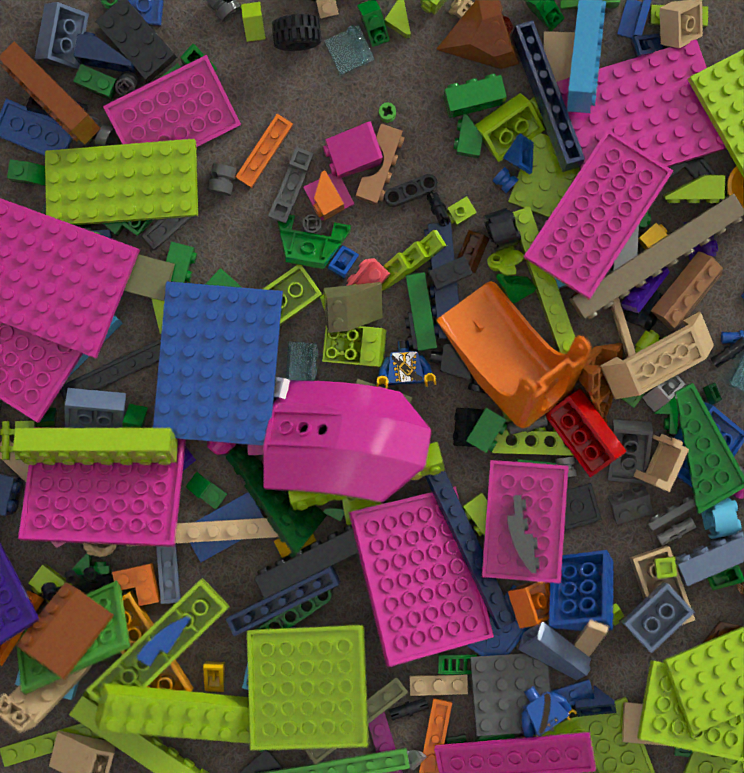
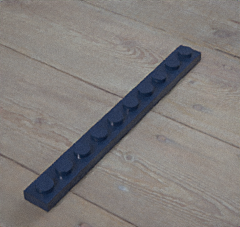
[425,471,516,629]

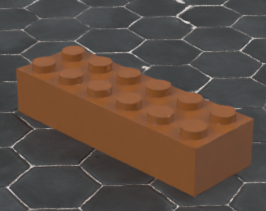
[0,41,101,145]

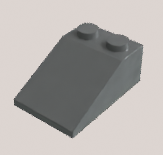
[608,419,653,484]

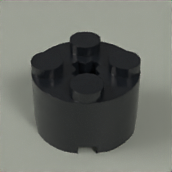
[483,208,521,252]

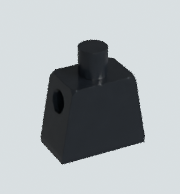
[430,344,471,380]

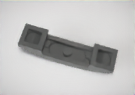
[268,147,314,224]

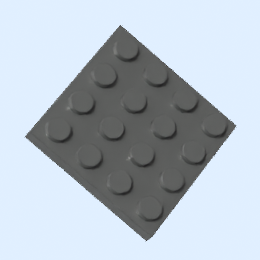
[470,653,554,736]

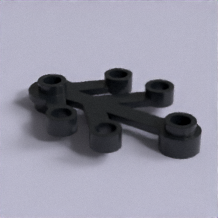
[41,567,114,600]

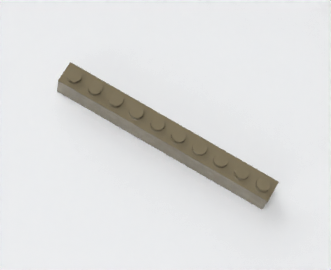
[569,194,744,320]

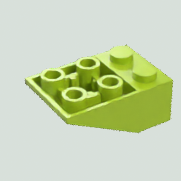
[663,175,725,203]
[322,326,387,368]

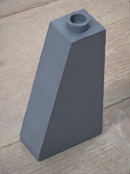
[518,622,591,680]

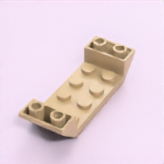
[600,312,714,399]
[0,665,92,733]

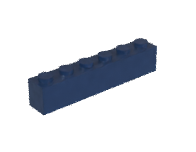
[424,222,459,340]
[226,565,341,636]

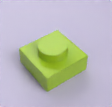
[654,556,677,579]

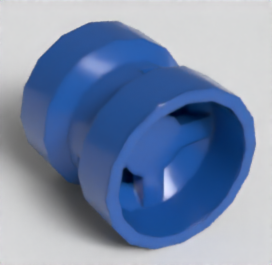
[492,167,519,194]

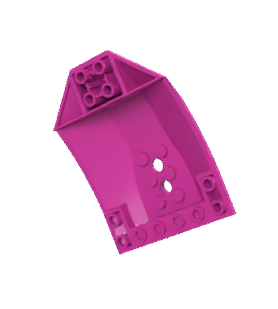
[264,380,432,503]

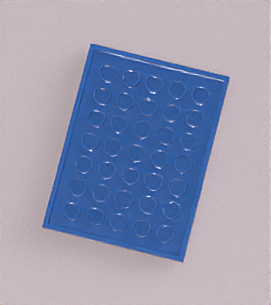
[153,281,283,446]

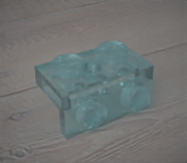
[286,342,318,381]

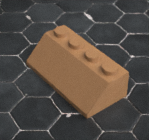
[651,251,723,333]

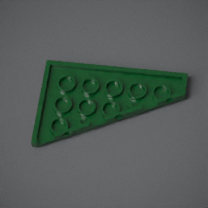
[226,444,327,558]

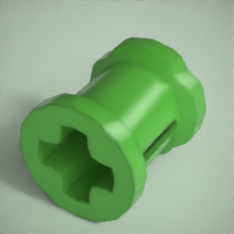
[379,102,396,123]

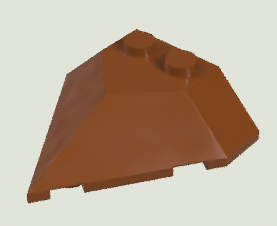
[436,0,519,69]
[578,343,623,423]

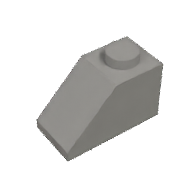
[642,375,685,412]

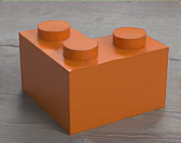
[112,563,161,606]

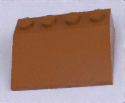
[16,582,114,680]

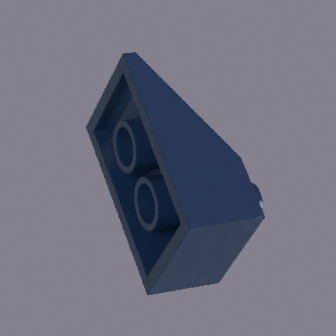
[74,32,137,74]

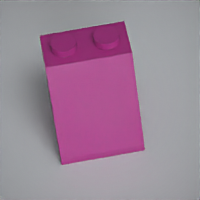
[323,121,383,179]

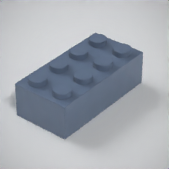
[675,531,744,586]

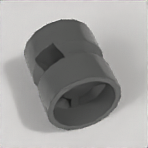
[206,0,242,22]
[88,116,115,146]
[207,163,237,196]

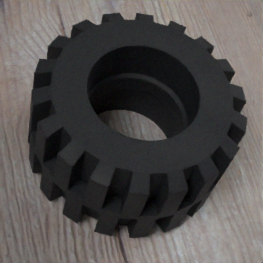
[272,14,322,51]

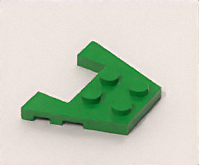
[277,215,351,269]

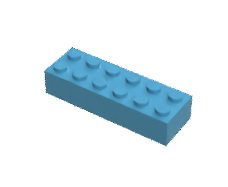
[567,0,606,113]

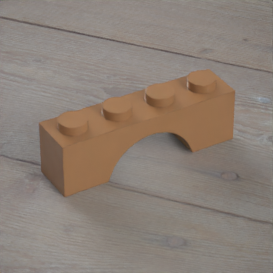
[356,124,405,205]

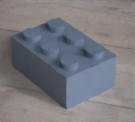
[621,582,695,653]

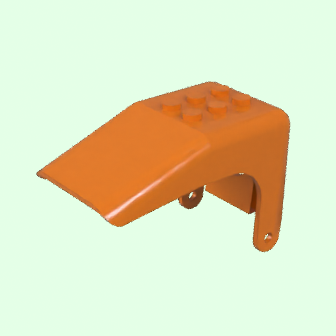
[437,281,591,428]

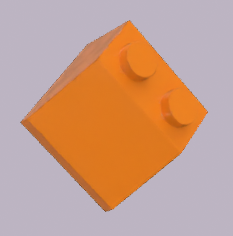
[313,170,344,221]
[508,581,550,628]

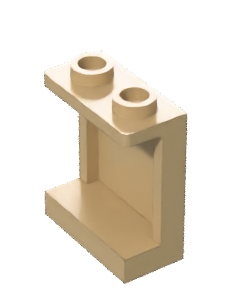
[633,434,689,492]

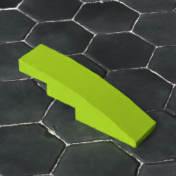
[382,230,447,291]

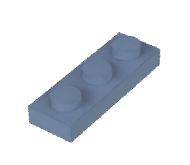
[156,544,181,604]

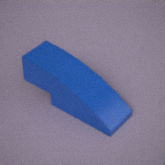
[136,616,191,666]

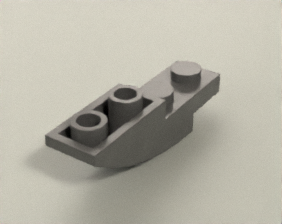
[507,495,540,574]

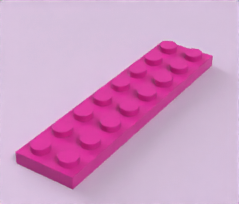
[434,732,596,773]

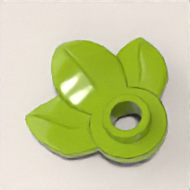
[487,246,525,276]

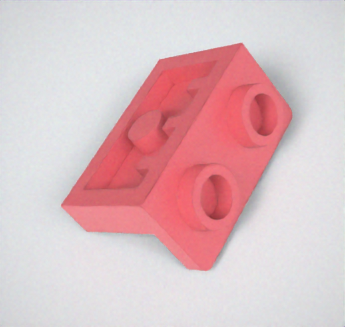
[346,258,391,286]

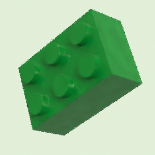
[443,74,507,118]

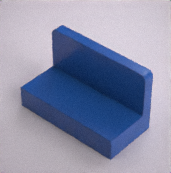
[617,0,652,39]

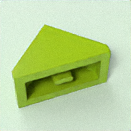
[384,0,411,39]
[241,2,266,42]

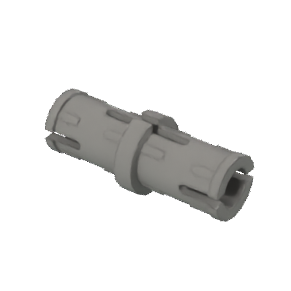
[656,517,696,546]

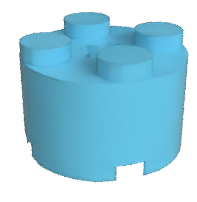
[701,497,741,539]

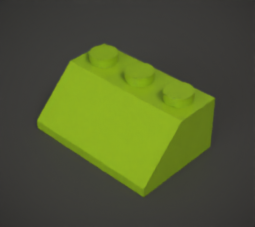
[475,93,545,162]

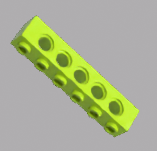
[491,427,574,456]

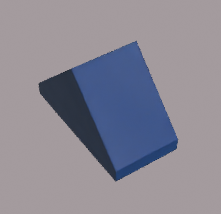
[503,134,534,174]
[327,245,359,280]

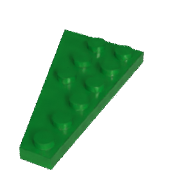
[674,383,744,514]

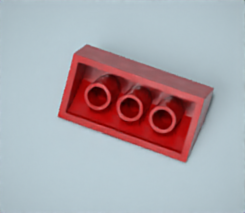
[545,388,627,477]

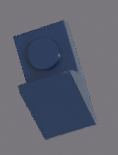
[631,33,665,57]
[575,686,617,717]

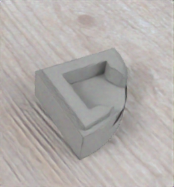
[407,750,427,770]

